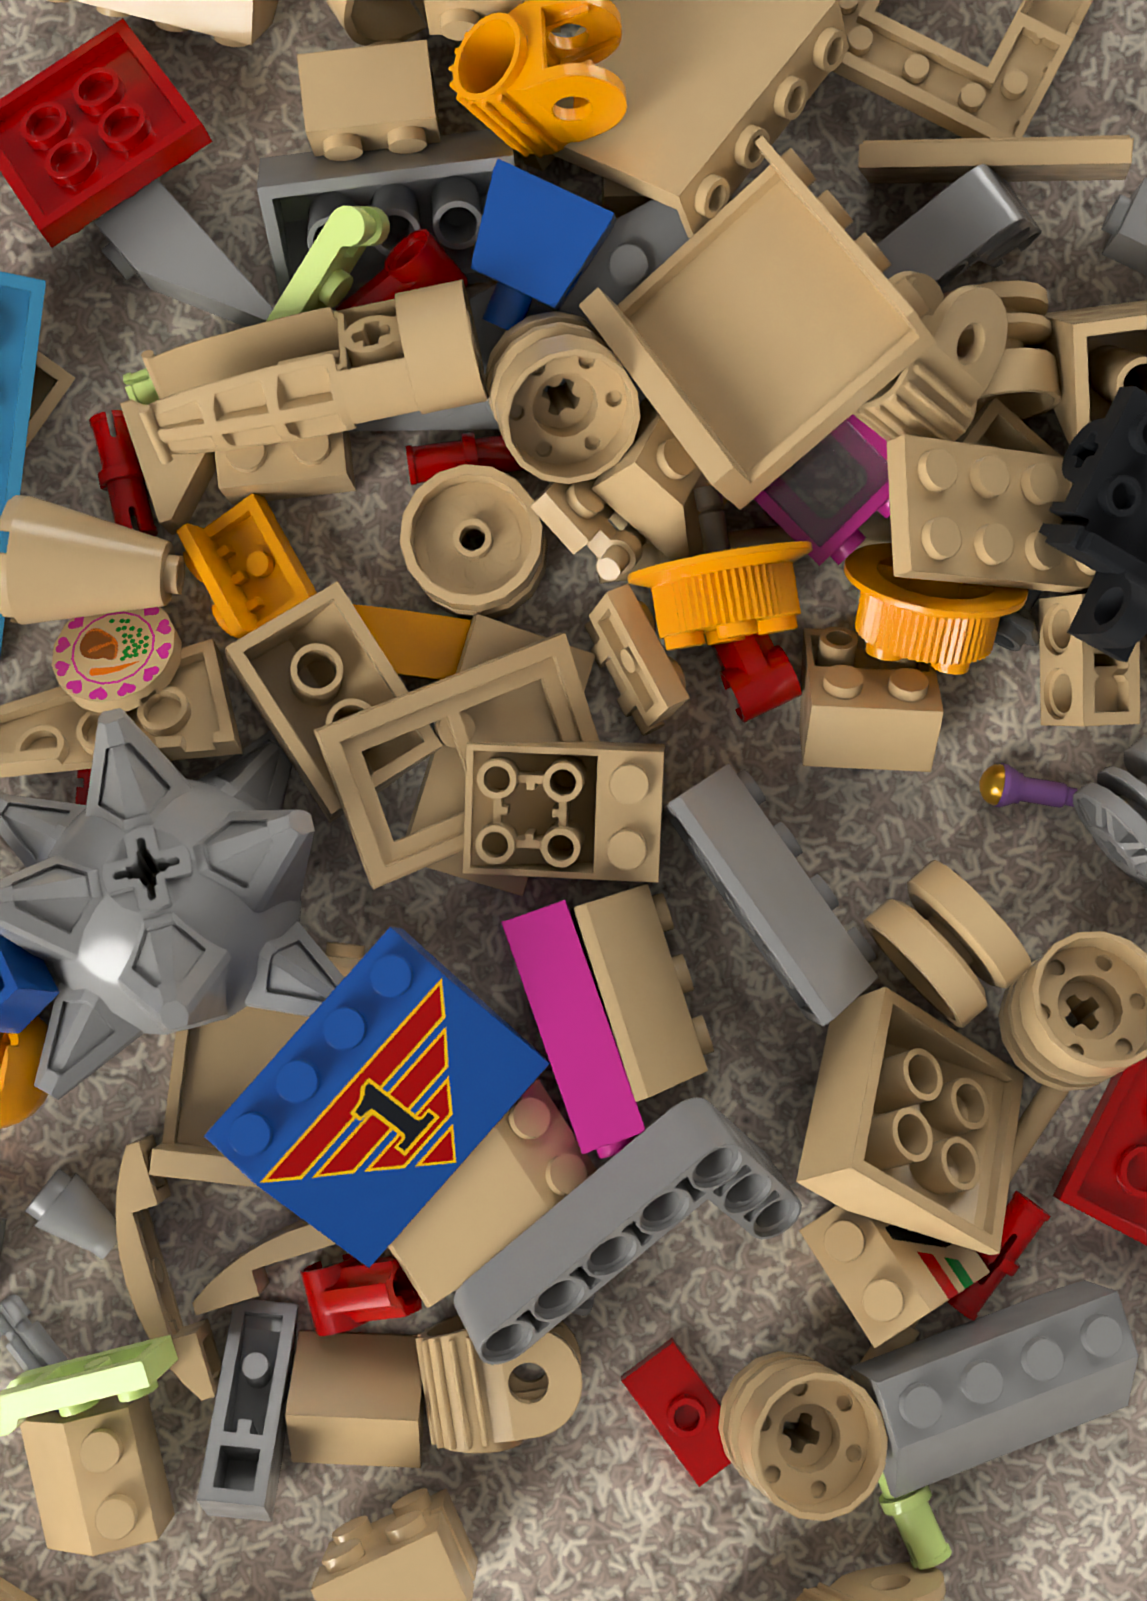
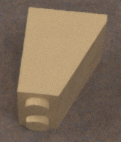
[1039,300,1147,445]

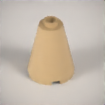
[0,495,185,625]

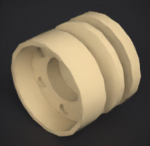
[943,280,1061,421]
[484,311,641,484]
[998,931,1147,1091]
[718,1351,888,1521]

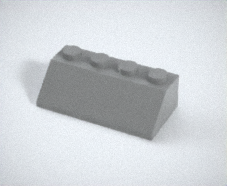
[257,129,515,301]
[663,763,878,1026]
[850,1280,1139,1498]

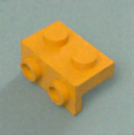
[176,493,317,638]

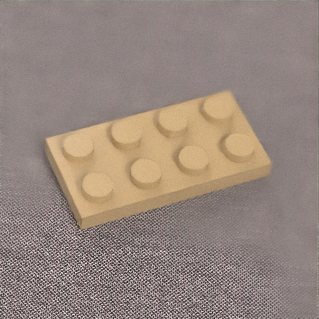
[886,434,1096,594]

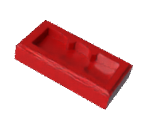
[621,1337,731,1487]

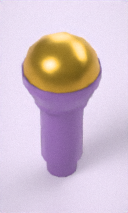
[979,763,1078,808]

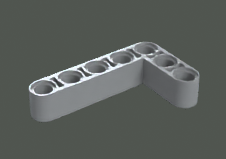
[877,164,1042,289]
[454,1098,802,1365]

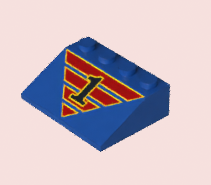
[204,927,550,1268]

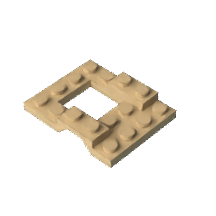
[832,0,1093,138]

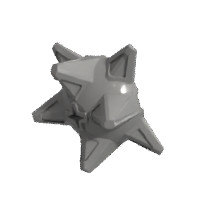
[0,708,344,1100]

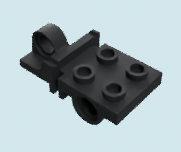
[1039,386,1147,662]

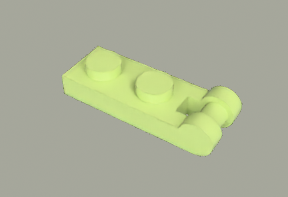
[266,206,390,321]
[0,1335,179,1436]

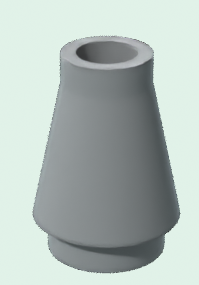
[25,1169,117,1259]

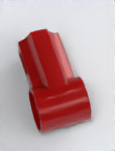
[335,229,468,311]
[711,633,802,723]
[300,1253,422,1336]

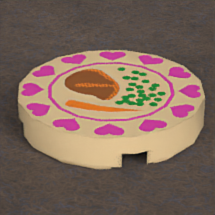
[52,607,182,713]

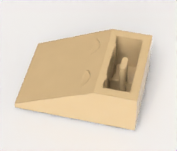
[463,741,665,883]

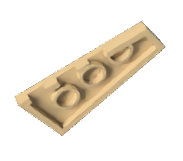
[0,638,243,778]

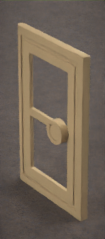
[314,632,599,890]

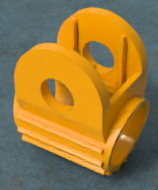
[449,0,627,158]

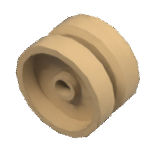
[400,464,548,620]
[863,860,1032,1028]

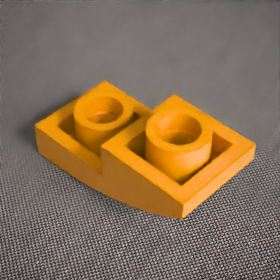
[353,604,472,681]

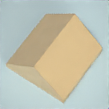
[285,1330,425,1468]

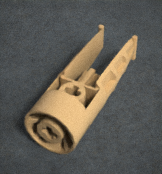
[138,279,488,464]

